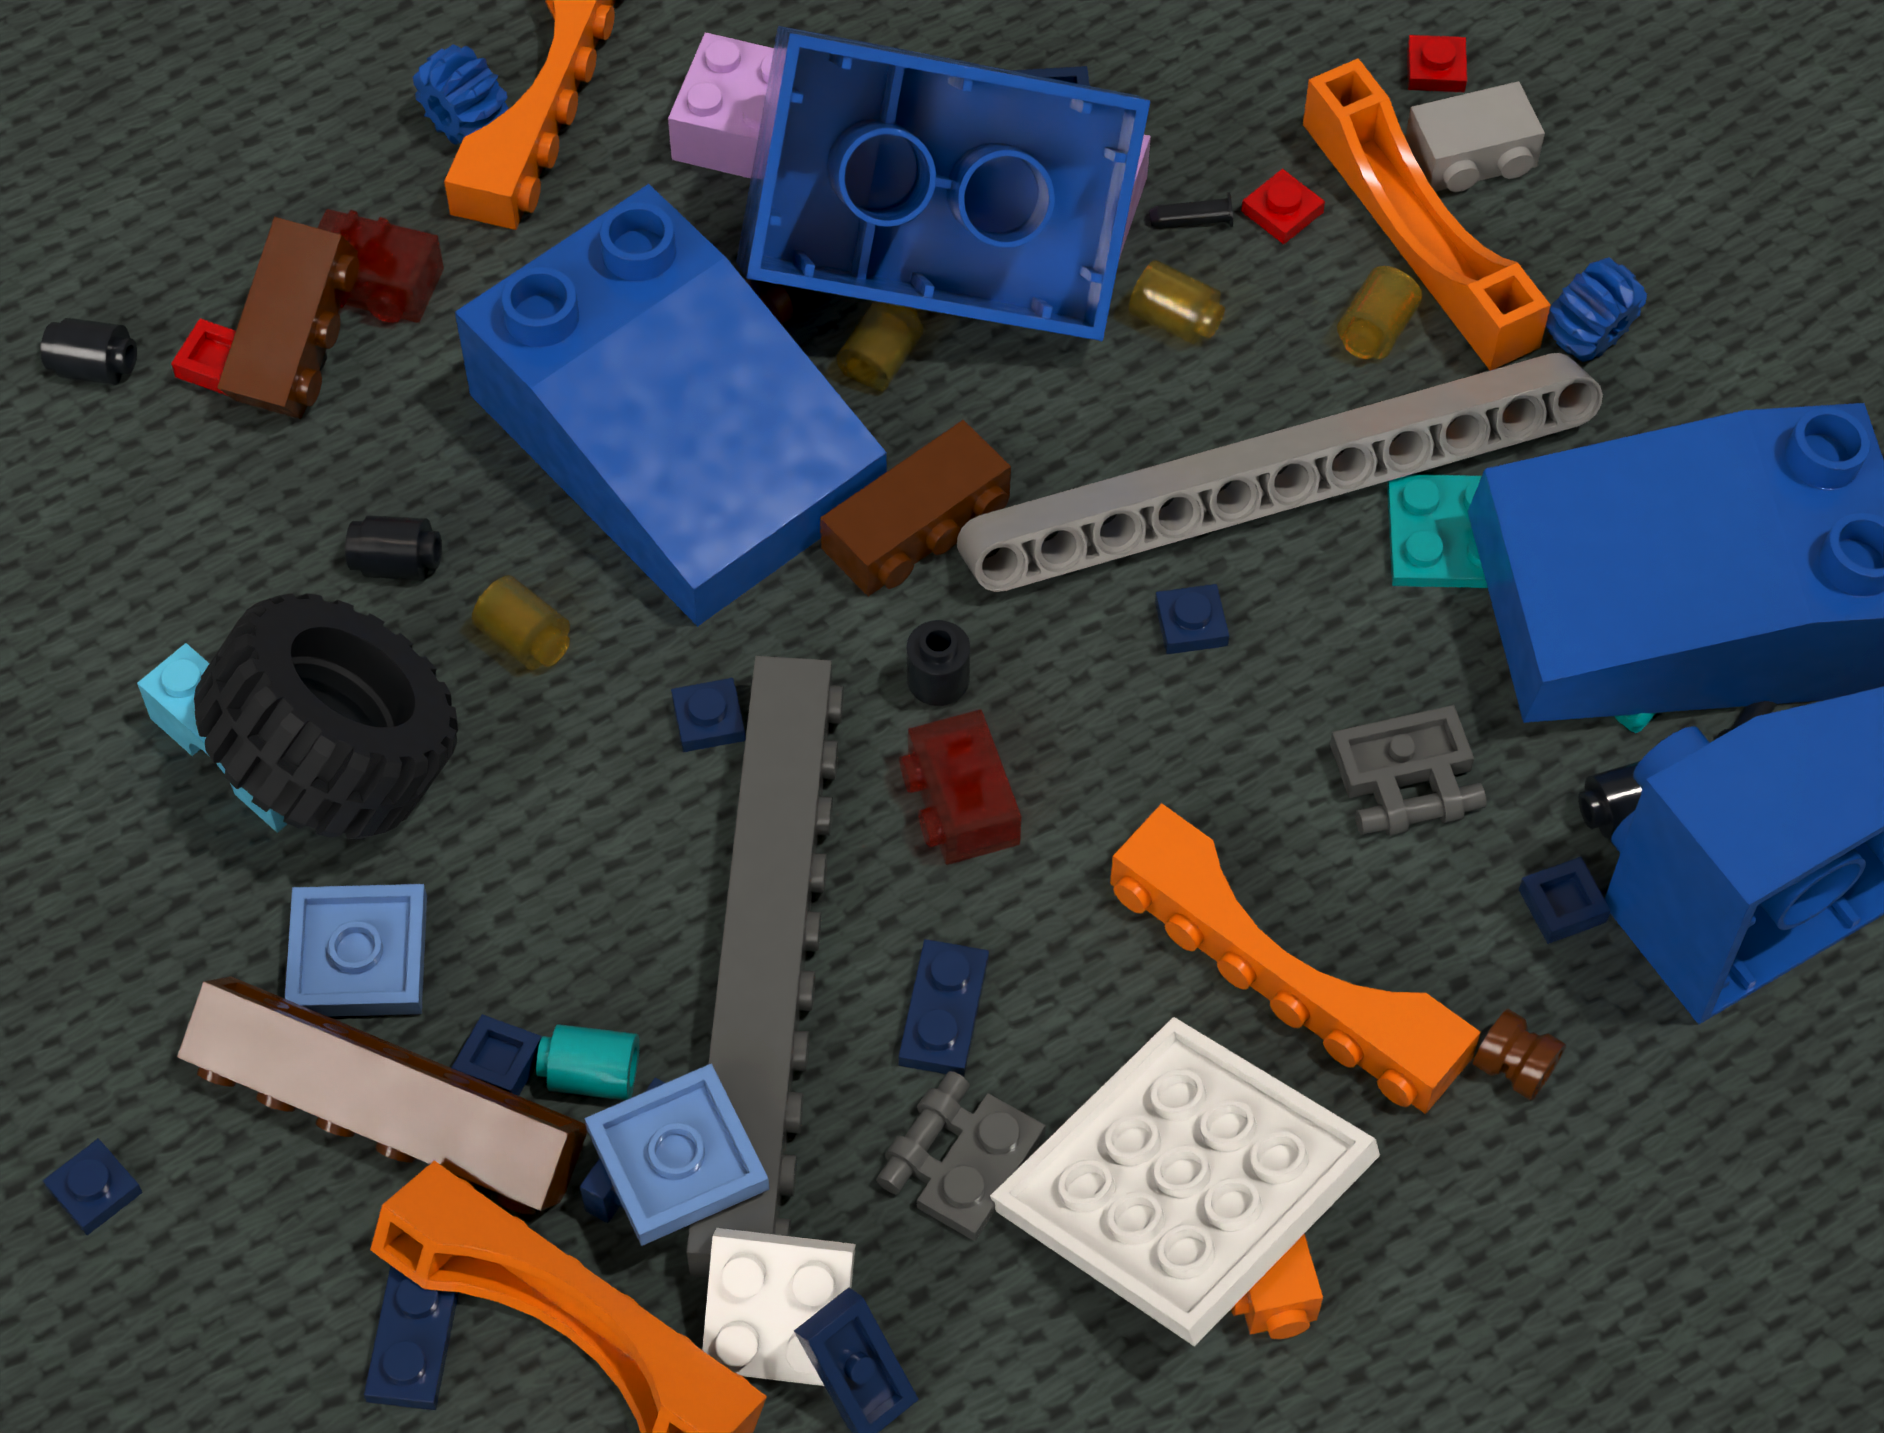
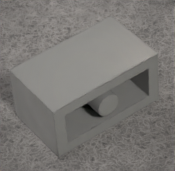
[1405,81,1545,192]

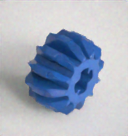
[413,44,508,145]
[1546,257,1647,362]

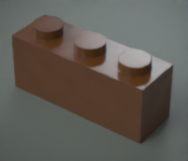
[217,217,359,419]
[820,420,1011,597]

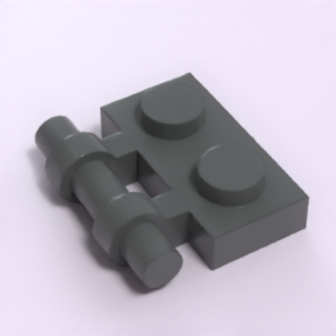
[1330,705,1487,836]
[876,1071,1046,1241]

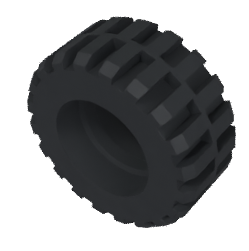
[194,593,458,839]

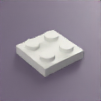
[702,1228,856,1386]

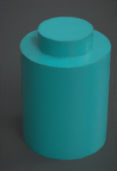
[536,1024,640,1100]

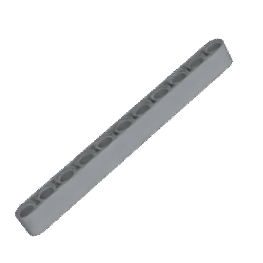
[957,353,1603,592]

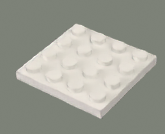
[990,1017,1380,1347]

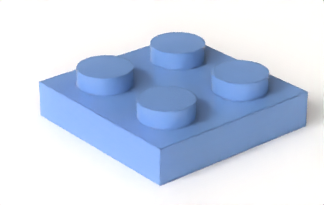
[285,884,427,1017]
[584,1063,770,1246]

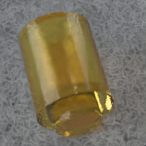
[1129,260,1225,344]
[1337,266,1422,359]
[836,301,923,392]
[472,575,570,670]

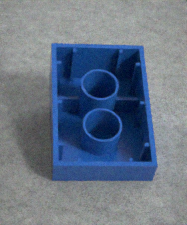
[736,26,1150,341]
[455,184,887,627]
[1467,403,1884,723]
[1605,687,1884,1025]

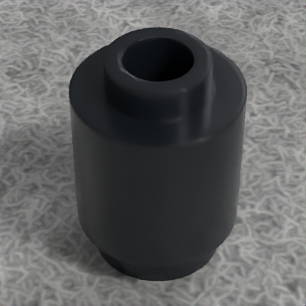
[41,318,137,385]
[345,515,442,580]
[906,620,970,706]
[1578,761,1642,838]

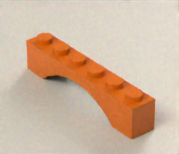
[444,0,616,230]
[1303,58,1551,370]
[1110,803,1481,1114]
[370,1160,767,1433]

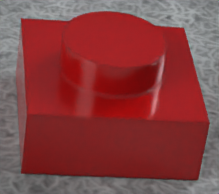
[1407,35,1467,92]
[1241,168,1325,245]
[171,318,236,396]

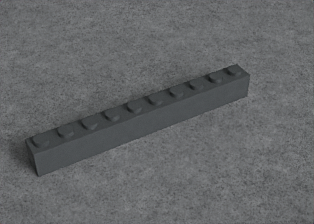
[687,656,844,1277]

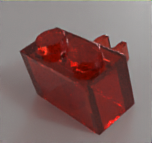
[318,209,444,323]
[899,709,1022,865]

